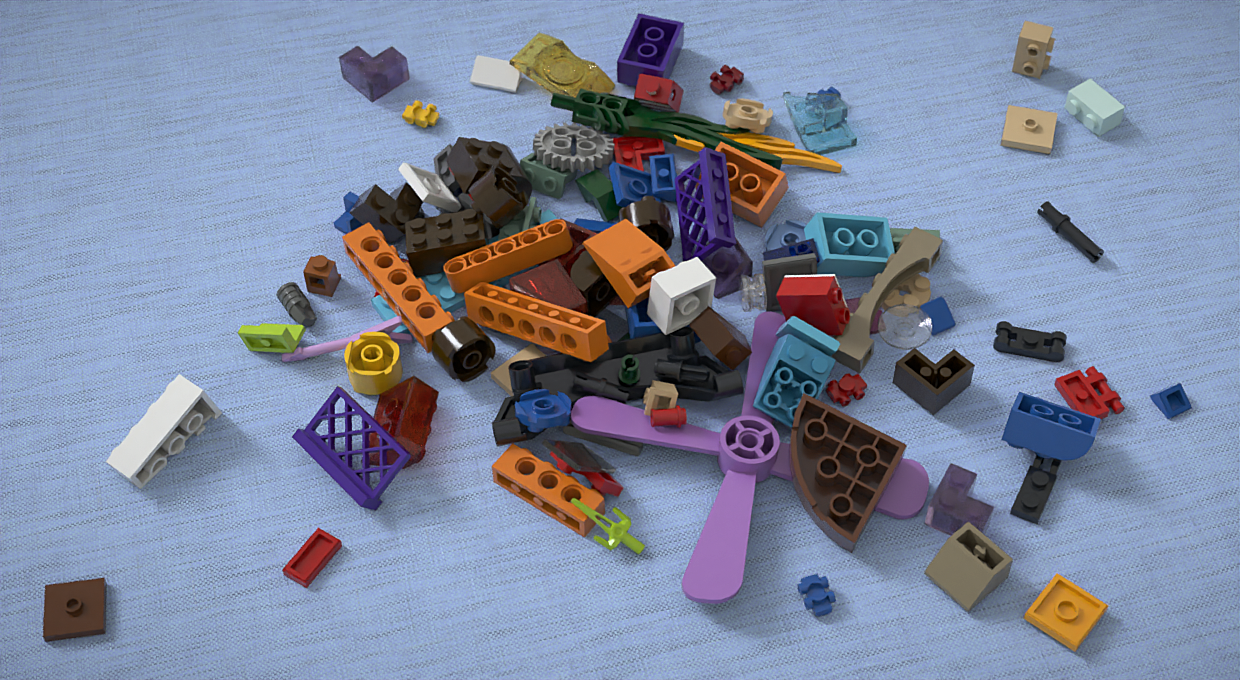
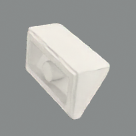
[470,55,523,93]

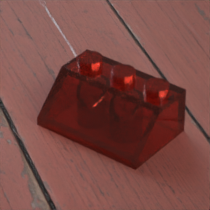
[361,376,439,469]

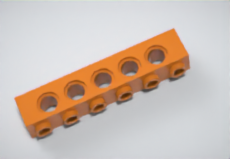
[342,222,455,353]
[464,282,609,362]

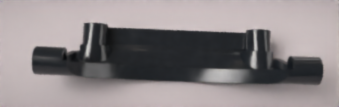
[492,327,743,447]

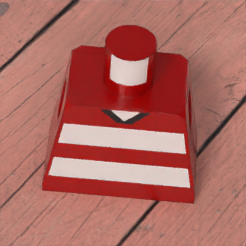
[634,74,684,113]

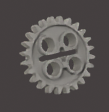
[533,122,614,172]

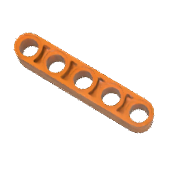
[444,219,573,293]

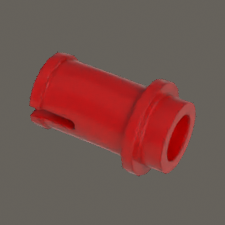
[650,405,687,428]

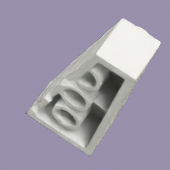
[106,374,222,489]

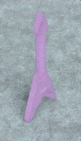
[282,316,413,362]

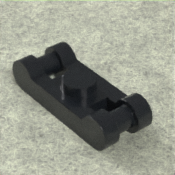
[993,321,1067,362]

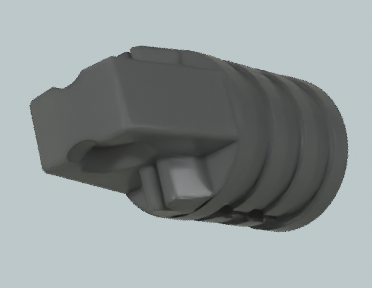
[276,282,317,326]

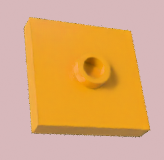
[1023,573,1109,652]

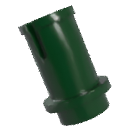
[619,355,640,385]

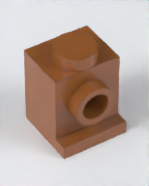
[303,255,341,297]

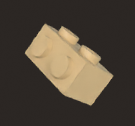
[1012,21,1056,79]

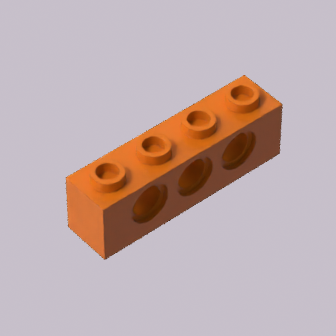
[492,443,605,538]

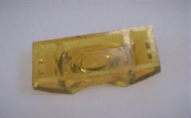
[509,33,615,98]

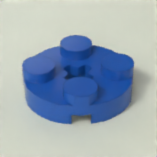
[515,389,572,433]

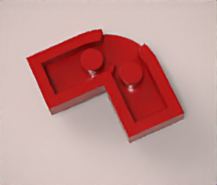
[550,445,624,497]

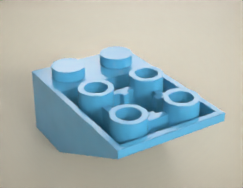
[752,334,836,428]

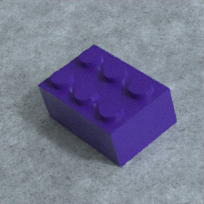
[617,13,684,86]

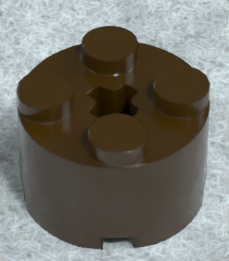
[469,166,529,229]
[619,196,674,252]
[432,316,496,382]

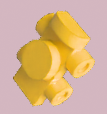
[402,100,440,128]

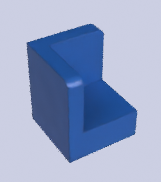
[334,191,363,234]

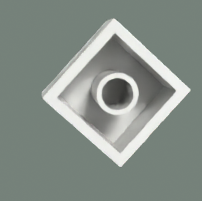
[647,257,716,335]

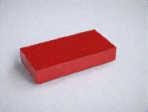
[282,527,342,588]

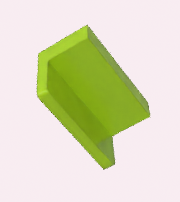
[238,323,306,353]

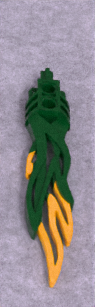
[550,89,842,173]

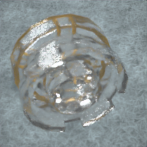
[739,273,767,312]

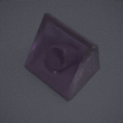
[701,237,753,299]

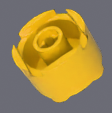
[344,331,403,395]

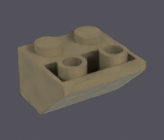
[924,521,1013,612]

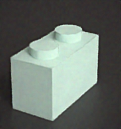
[1065,79,1125,137]

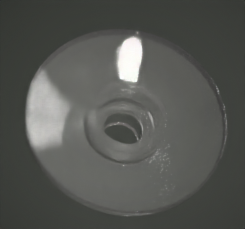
[878,304,932,350]

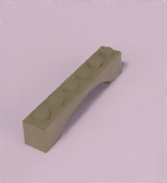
[832,227,943,374]

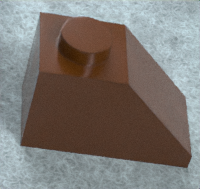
[689,306,752,370]

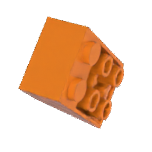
[583,219,675,309]

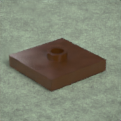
[43,577,107,642]

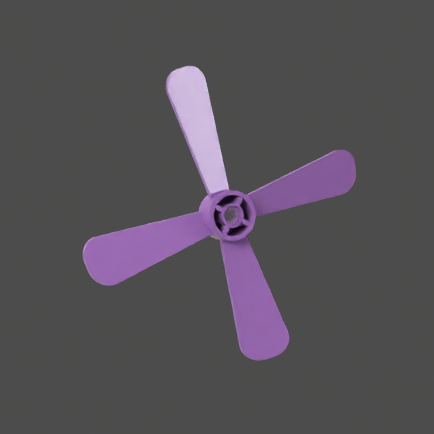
[571,312,929,604]

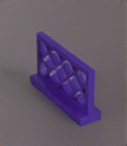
[674,147,736,261]
[292,386,412,511]

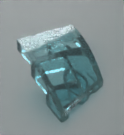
[783,92,857,155]

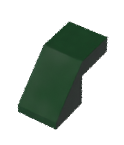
[575,169,624,222]

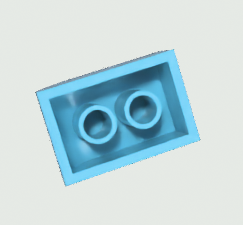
[804,212,895,277]

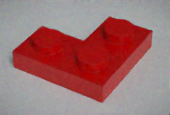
[612,136,665,171]

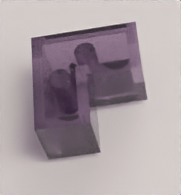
[339,46,410,103]
[925,463,994,536]

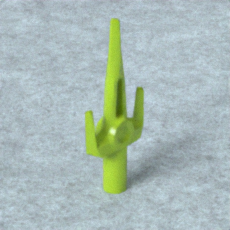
[571,498,645,555]

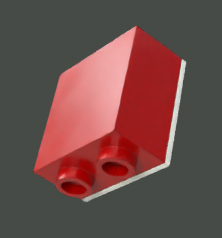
[776,274,850,335]

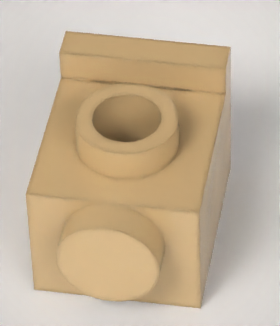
[643,380,678,416]

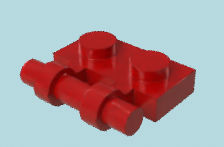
[1054,366,1125,419]

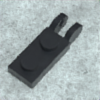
[1010,455,1062,524]

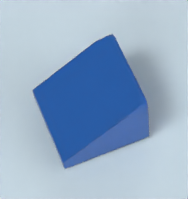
[918,296,956,336]
[1150,383,1192,419]

